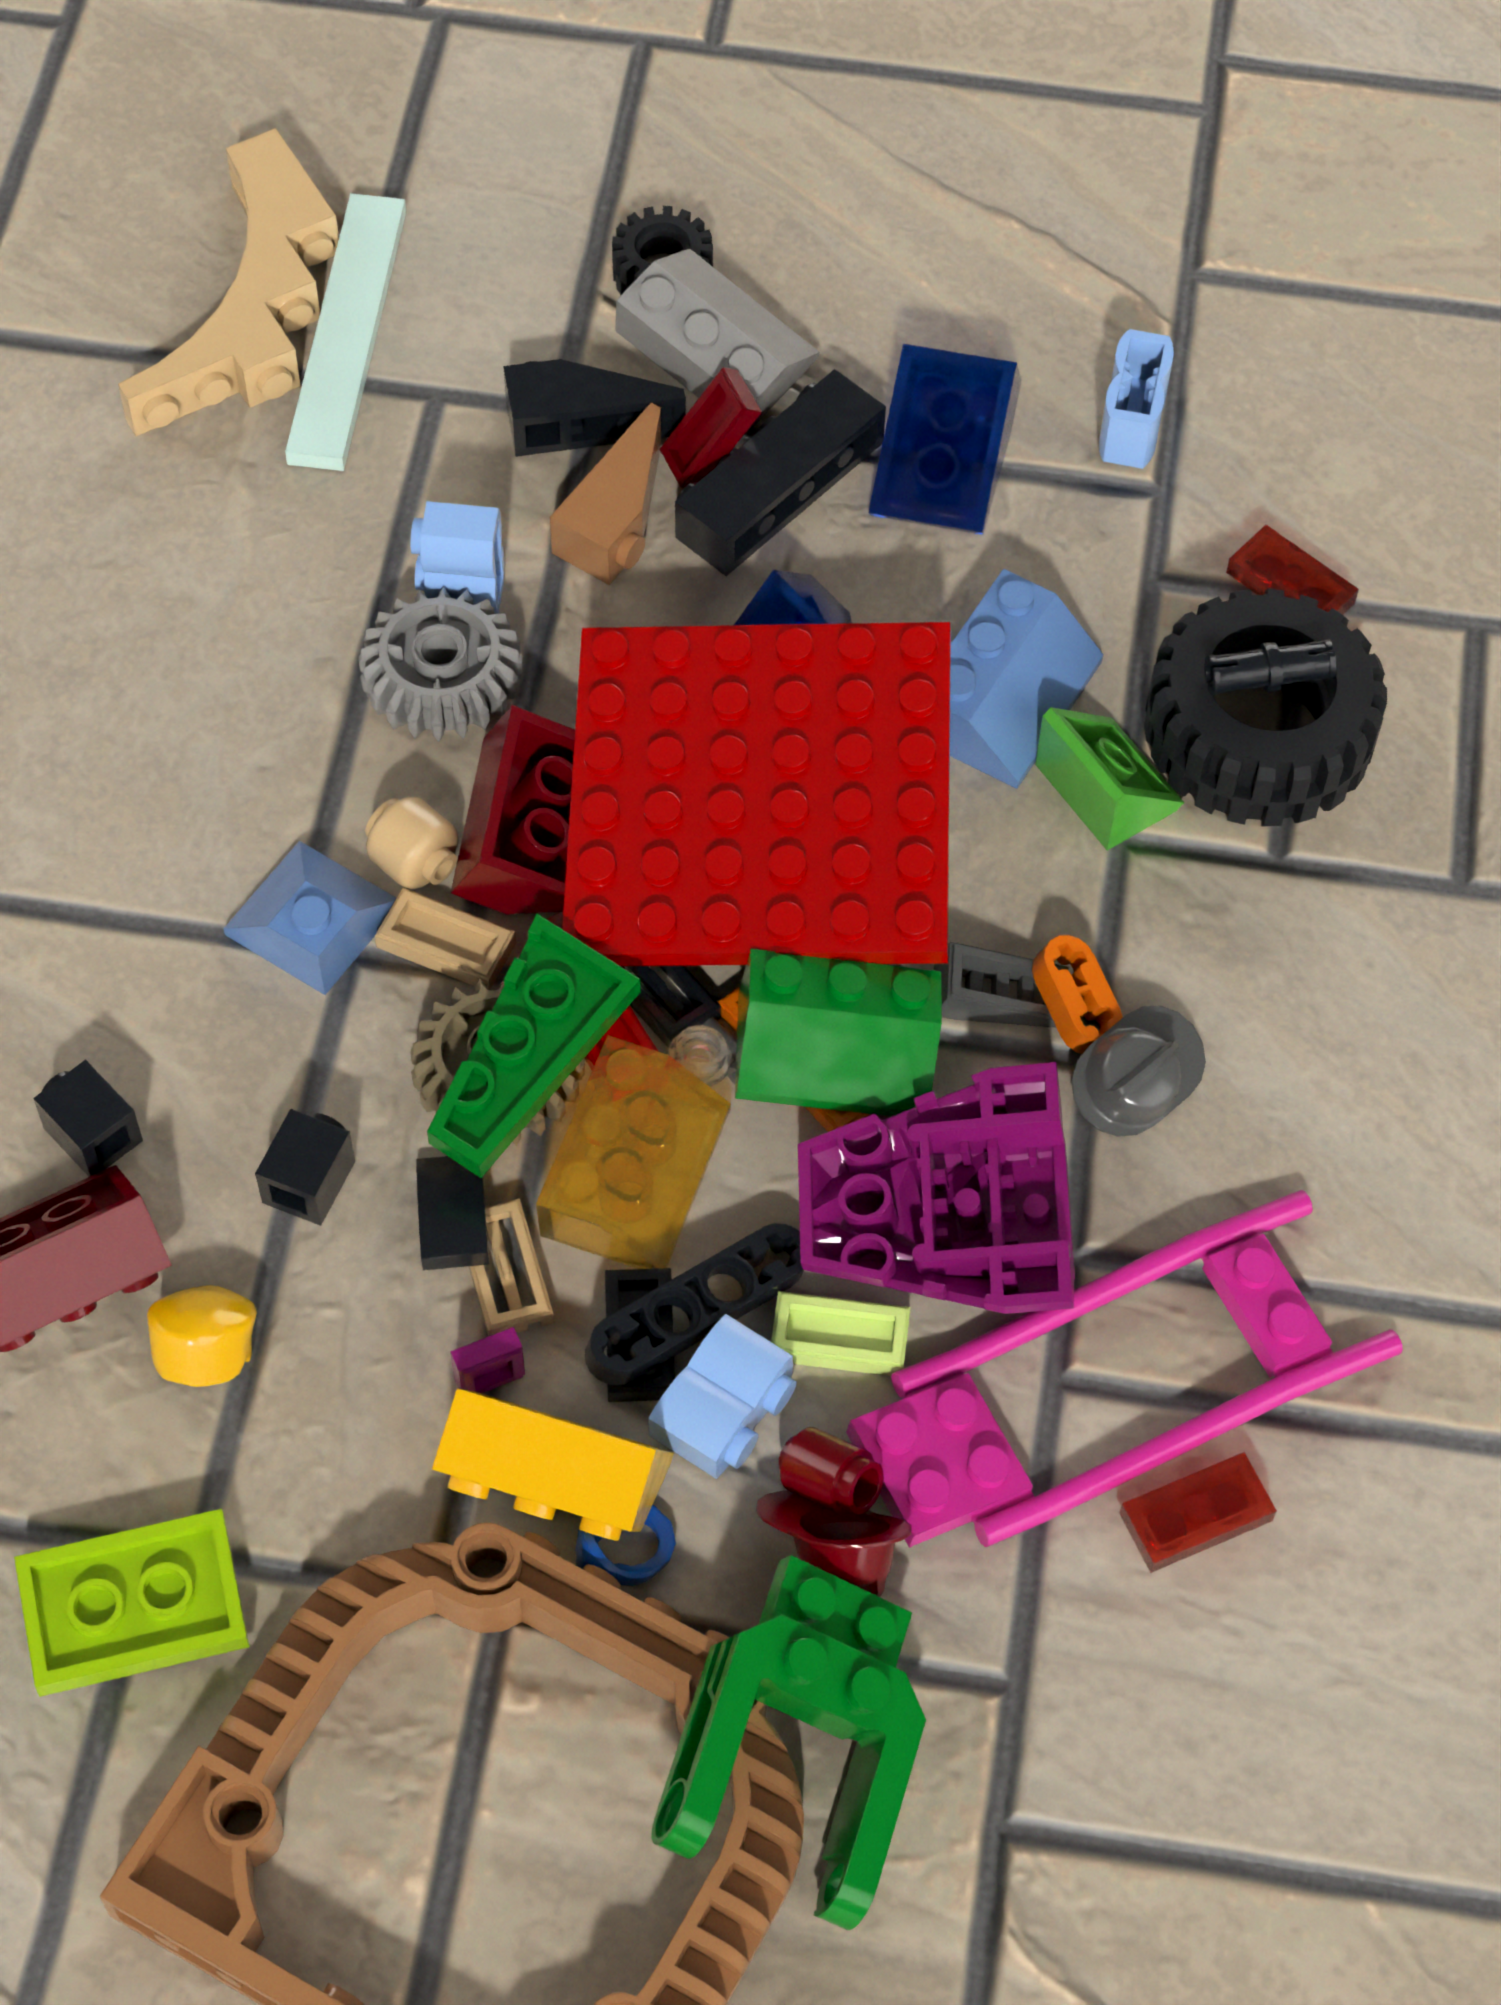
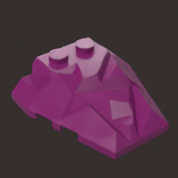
[798,1062,1075,1314]

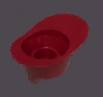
[756,1490,912,1597]

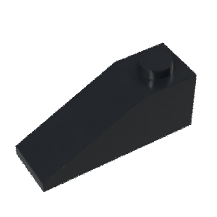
[503,359,686,457]

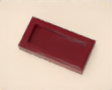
[659,367,762,490]

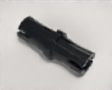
[1204,639,1336,695]

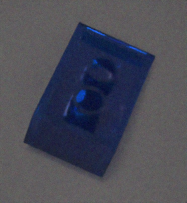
[868,344,1022,535]

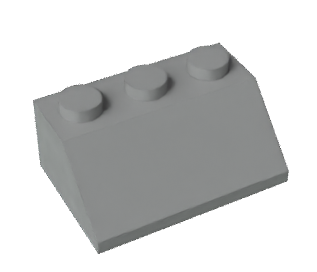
[615,248,820,436]

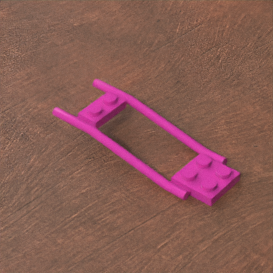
[846,1190,1403,1548]

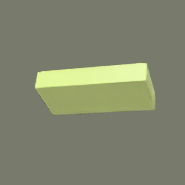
[771,1291,911,1376]

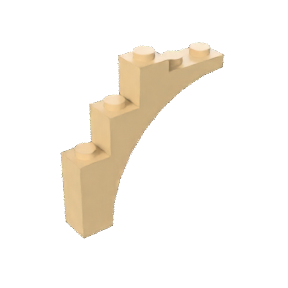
[118,128,339,436]

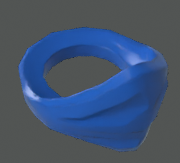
[575,1505,676,1586]

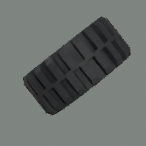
[1144,589,1387,827]

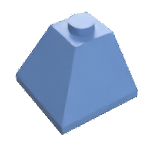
[223,841,396,995]

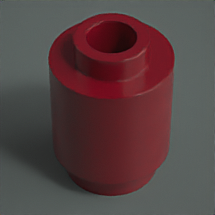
[779,1427,884,1515]

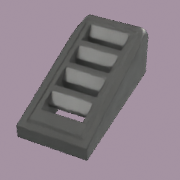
[933,942,1069,1027]

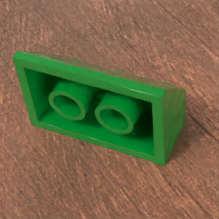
[735,949,942,1116]

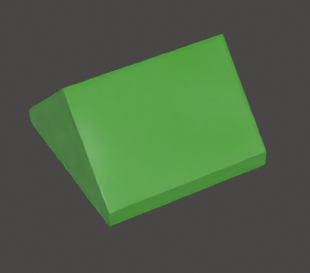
[1035,707,1185,850]

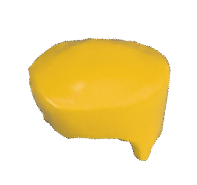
[147,1285,257,1387]

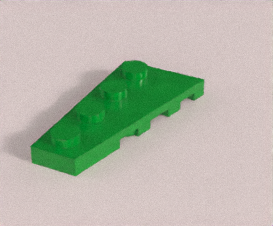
[427,914,641,1178]

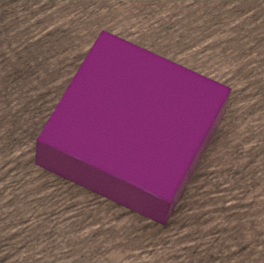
[450,1327,525,1393]

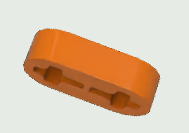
[1032,935,1123,1054]

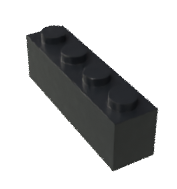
[675,369,886,576]

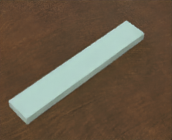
[285,193,406,471]

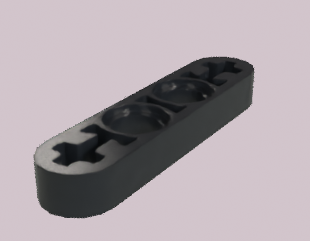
[585,1223,804,1385]

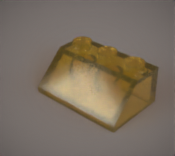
[536,1035,731,1269]

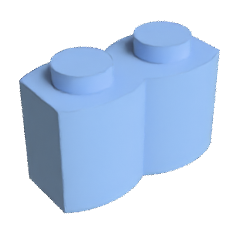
[1099,329,1174,469]
[410,501,505,614]
[648,1314,797,1479]

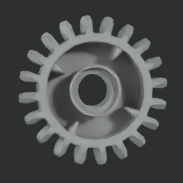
[359,586,523,742]

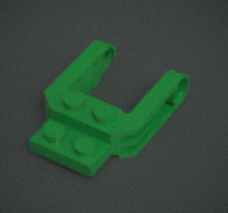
[651,1555,926,1930]

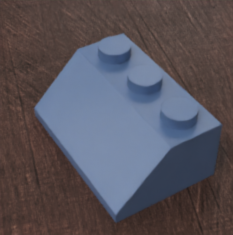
[950,569,1103,789]

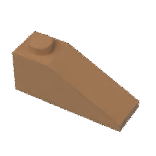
[550,403,661,585]

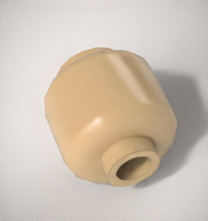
[365,797,458,889]

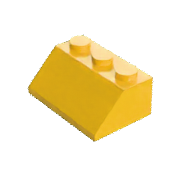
[432,1388,674,1541]

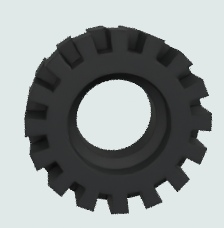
[612,206,713,295]

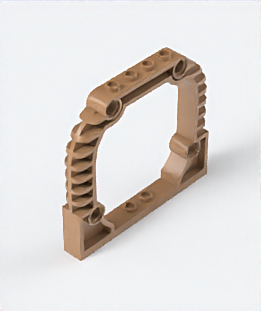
[99,1523,804,2005]

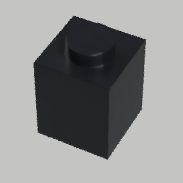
[33,1059,143,1177]
[255,1109,355,1226]

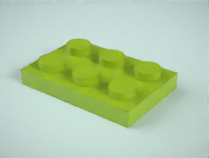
[14,1509,250,1697]

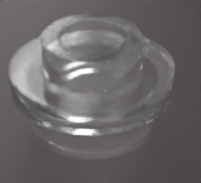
[667,1025,732,1088]

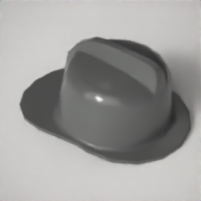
[1072,1006,1206,1137]

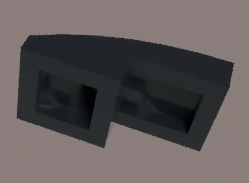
[416,1156,489,1271]

